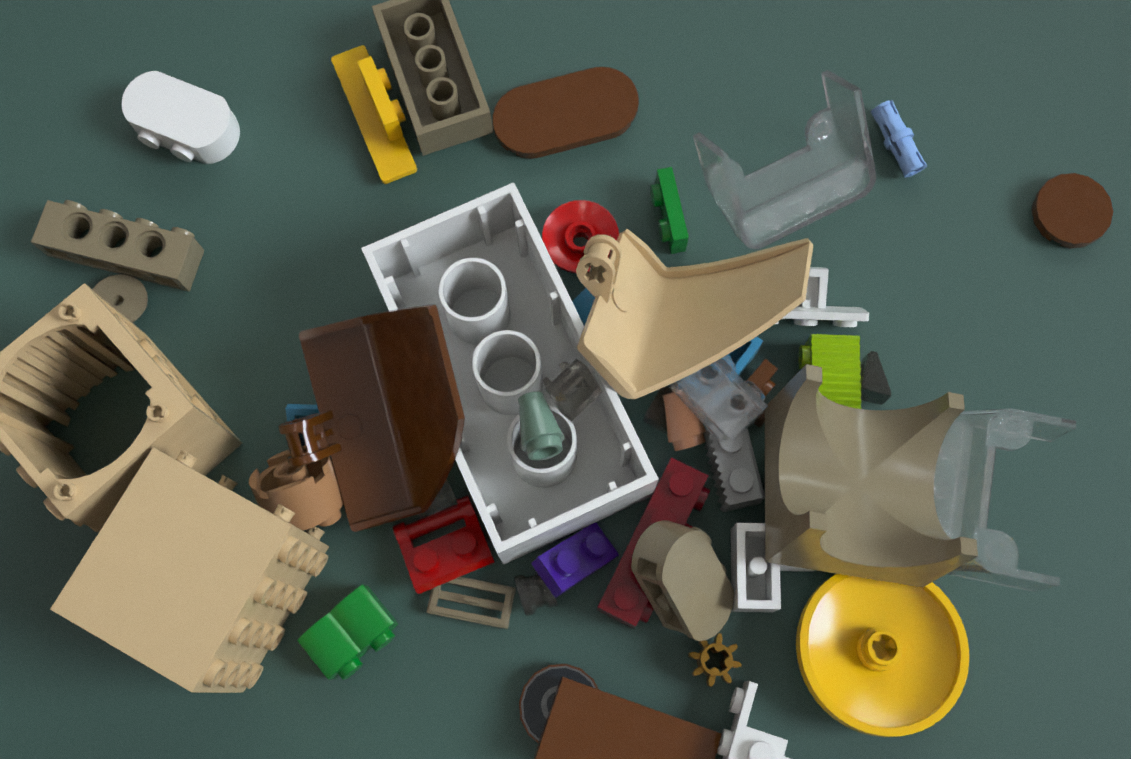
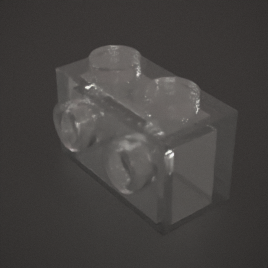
[669,355,768,448]

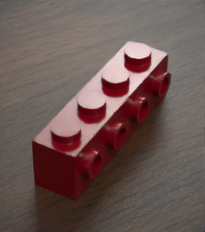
[597,457,710,629]

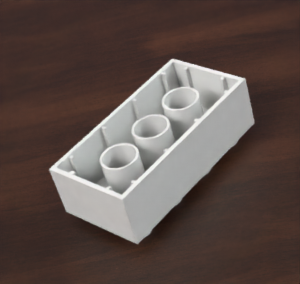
[361,182,659,564]

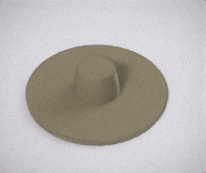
[92,274,148,323]

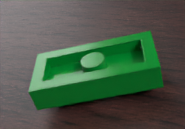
[650,167,689,254]

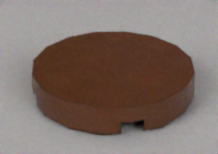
[1031,173,1113,249]

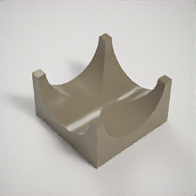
[765,364,978,588]

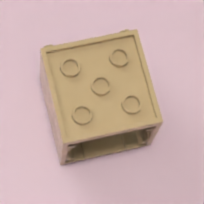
[0,283,242,532]
[50,447,329,693]

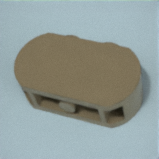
[631,520,734,641]

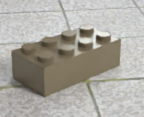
[372,0,493,156]

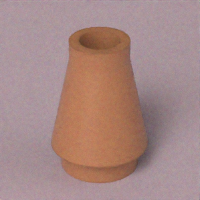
[662,389,706,451]

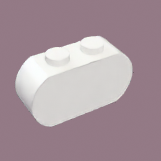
[122,71,240,164]

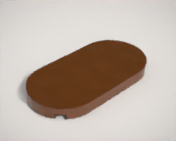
[493,67,639,159]

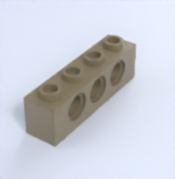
[31,200,205,292]

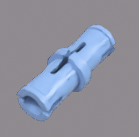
[871,100,927,178]

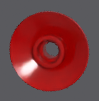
[542,200,619,274]

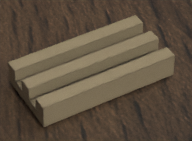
[426,577,516,630]

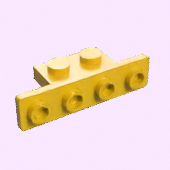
[331,45,417,184]

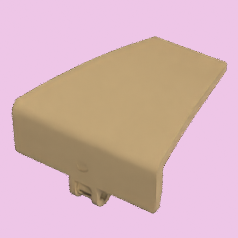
[576,229,813,399]

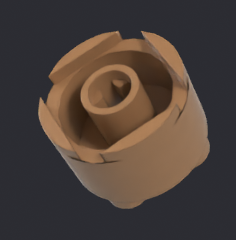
[249,446,344,531]

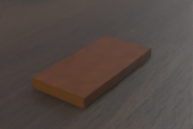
[533,676,722,759]

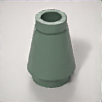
[518,391,564,461]

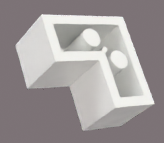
[731,523,815,612]

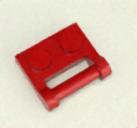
[392,495,495,594]

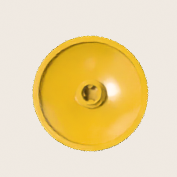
[796,574,969,737]

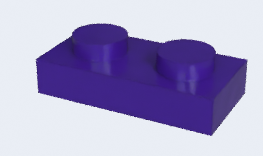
[531,522,619,598]

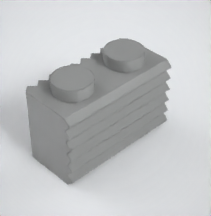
[704,418,765,512]

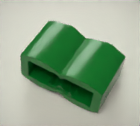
[297,584,399,680]

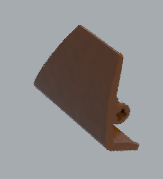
[278,304,465,532]

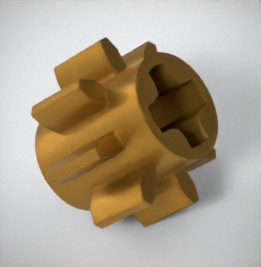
[688,633,742,687]

